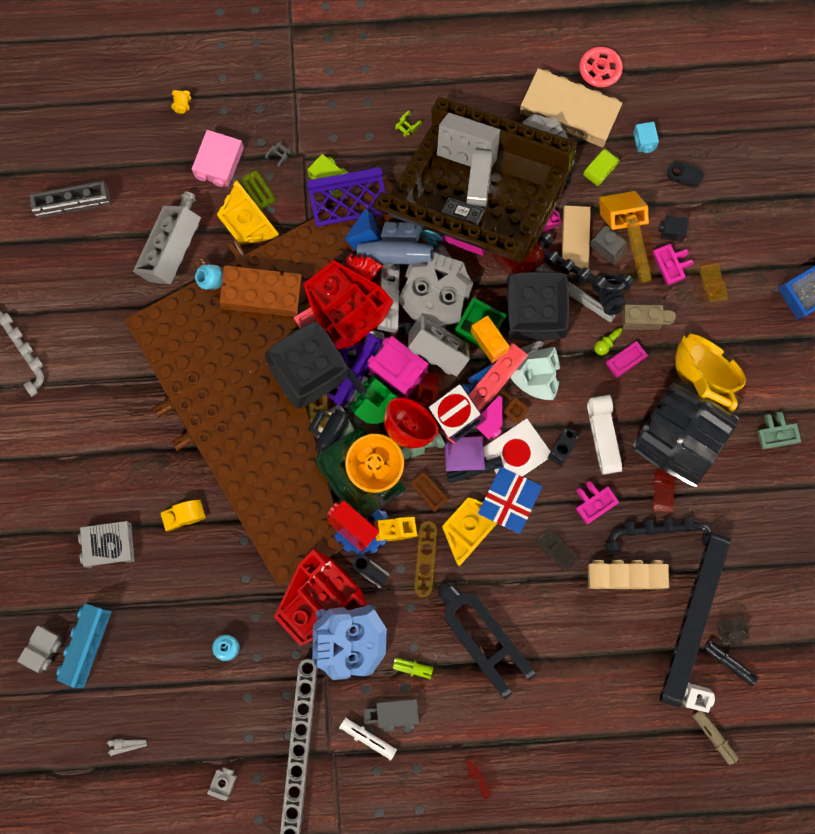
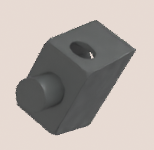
[589,225,627,266]

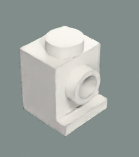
[682,682,715,713]

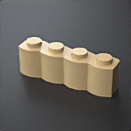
[587,560,669,589]

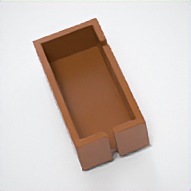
[220,266,301,317]

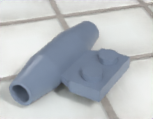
[357,222,434,264]

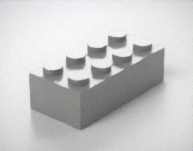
[133,206,201,284]

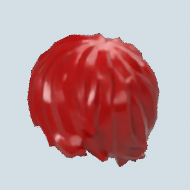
[344,253,383,280]

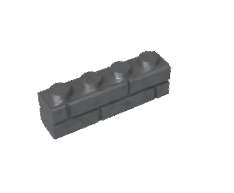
[30,181,111,219]

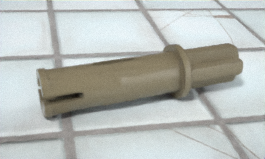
[692,711,739,765]

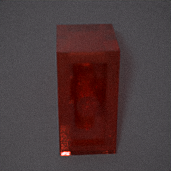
[416,372,442,415]

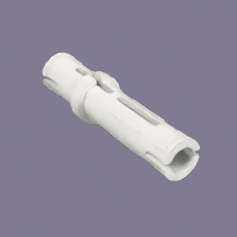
[339,718,397,760]

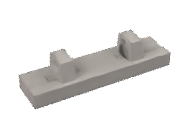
[377,263,400,333]

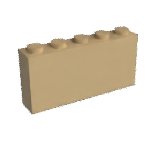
[520,68,622,148]

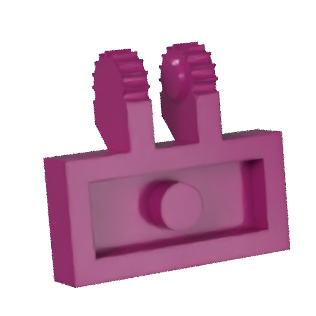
[652,244,694,286]
[576,481,619,525]

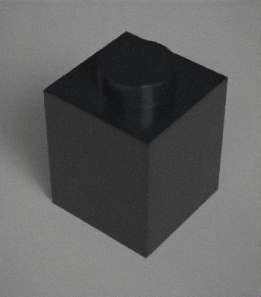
[658,215,688,242]

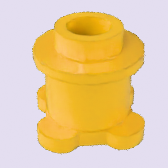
[171,90,191,114]

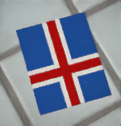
[478,468,542,534]

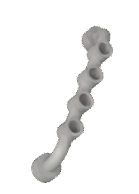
[0,310,44,397]

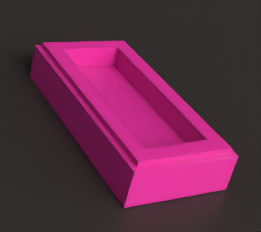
[606,341,648,378]

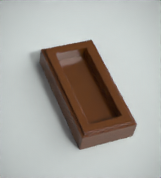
[409,471,449,513]

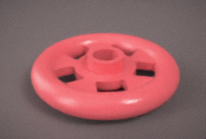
[579,47,623,87]

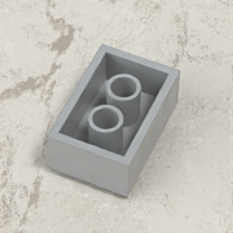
[437,113,500,166]
[408,314,470,377]

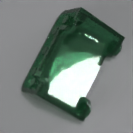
[316,426,406,519]

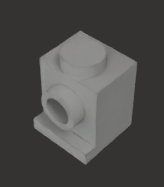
[207,767,238,801]

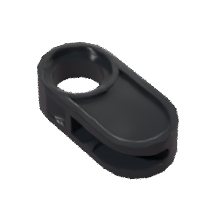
[667,162,704,188]

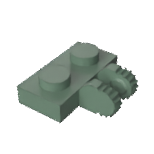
[757,412,801,450]

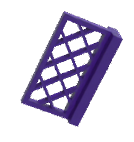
[306,167,385,227]
[325,333,383,406]

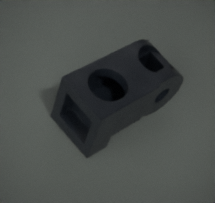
[547,427,580,467]

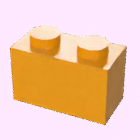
[471,316,510,363]

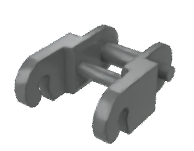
[265,141,291,168]

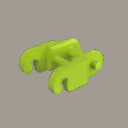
[395,111,422,137]

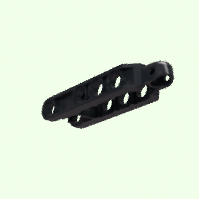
[438,582,537,700]

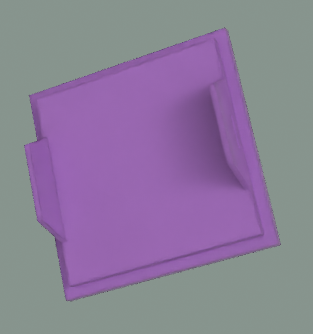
[444,436,485,471]

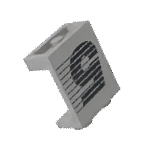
[78,521,135,568]

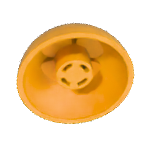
[345,434,404,493]

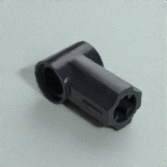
[353,555,390,588]

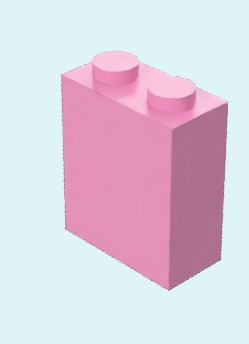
[192,130,244,187]

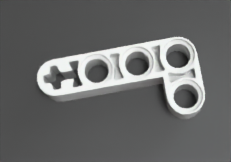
[587,395,622,475]

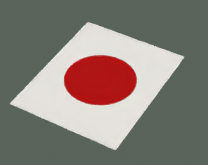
[483,419,550,476]

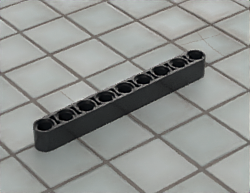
[659,532,731,708]

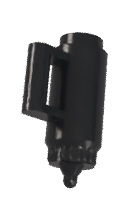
[308,409,350,459]

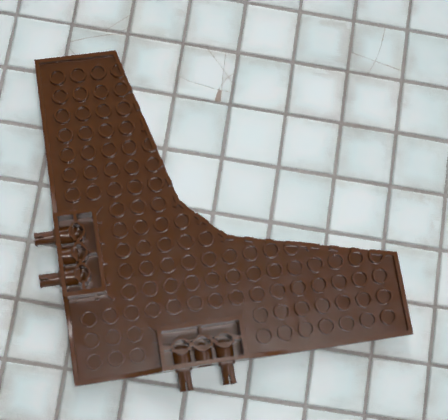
[124,179,425,587]

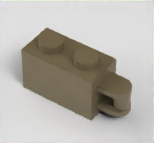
[622,305,676,330]

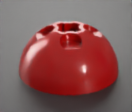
[384,398,439,449]

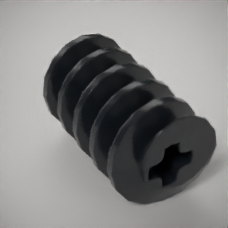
[597,273,626,315]

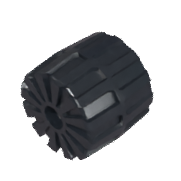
[632,380,739,487]

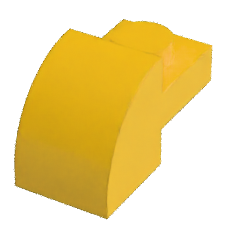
[160,500,206,531]
[374,517,417,541]

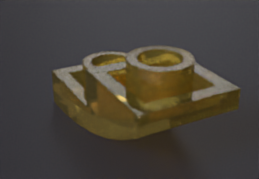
[699,263,728,303]

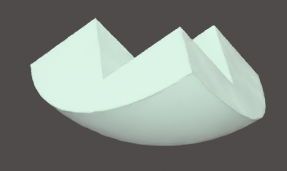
[510,347,560,400]

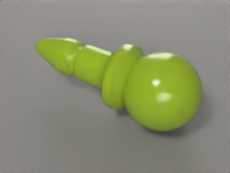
[594,328,622,355]

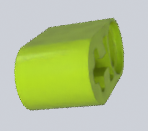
[583,149,620,186]

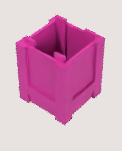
[367,336,428,398]

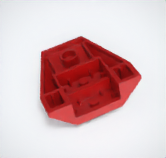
[303,260,394,349]
[274,549,368,646]

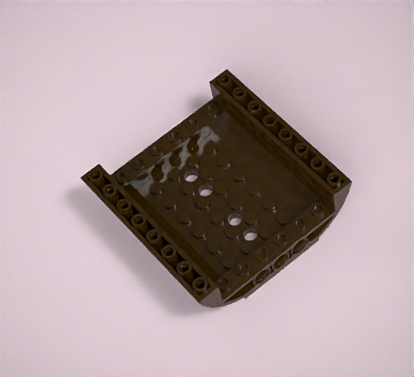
[373,97,577,262]

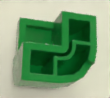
[351,374,398,424]

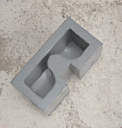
[17,626,63,673]

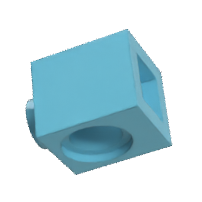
[633,122,659,153]

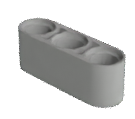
[467,149,493,207]

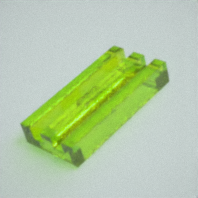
[240,170,276,210]

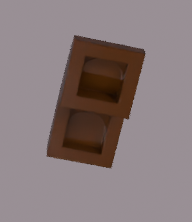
[488,389,529,424]

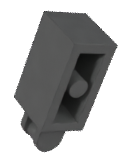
[363,699,419,731]

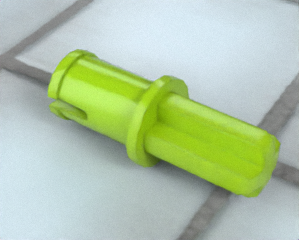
[393,658,433,680]

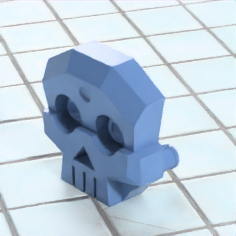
[312,605,387,680]

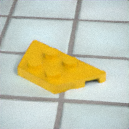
[217,181,279,245]
[442,498,497,566]

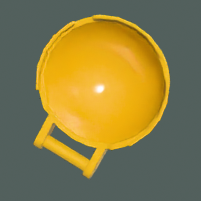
[675,334,746,411]

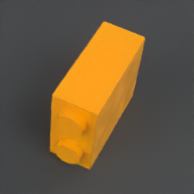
[599,191,649,230]

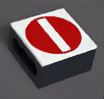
[429,385,486,442]

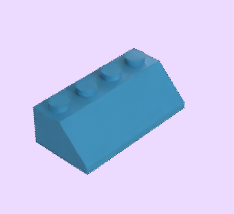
[56,603,111,688]

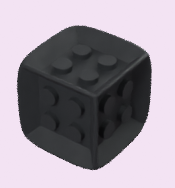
[507,272,569,341]
[265,321,349,409]

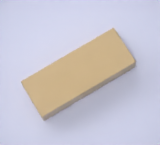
[561,206,591,274]

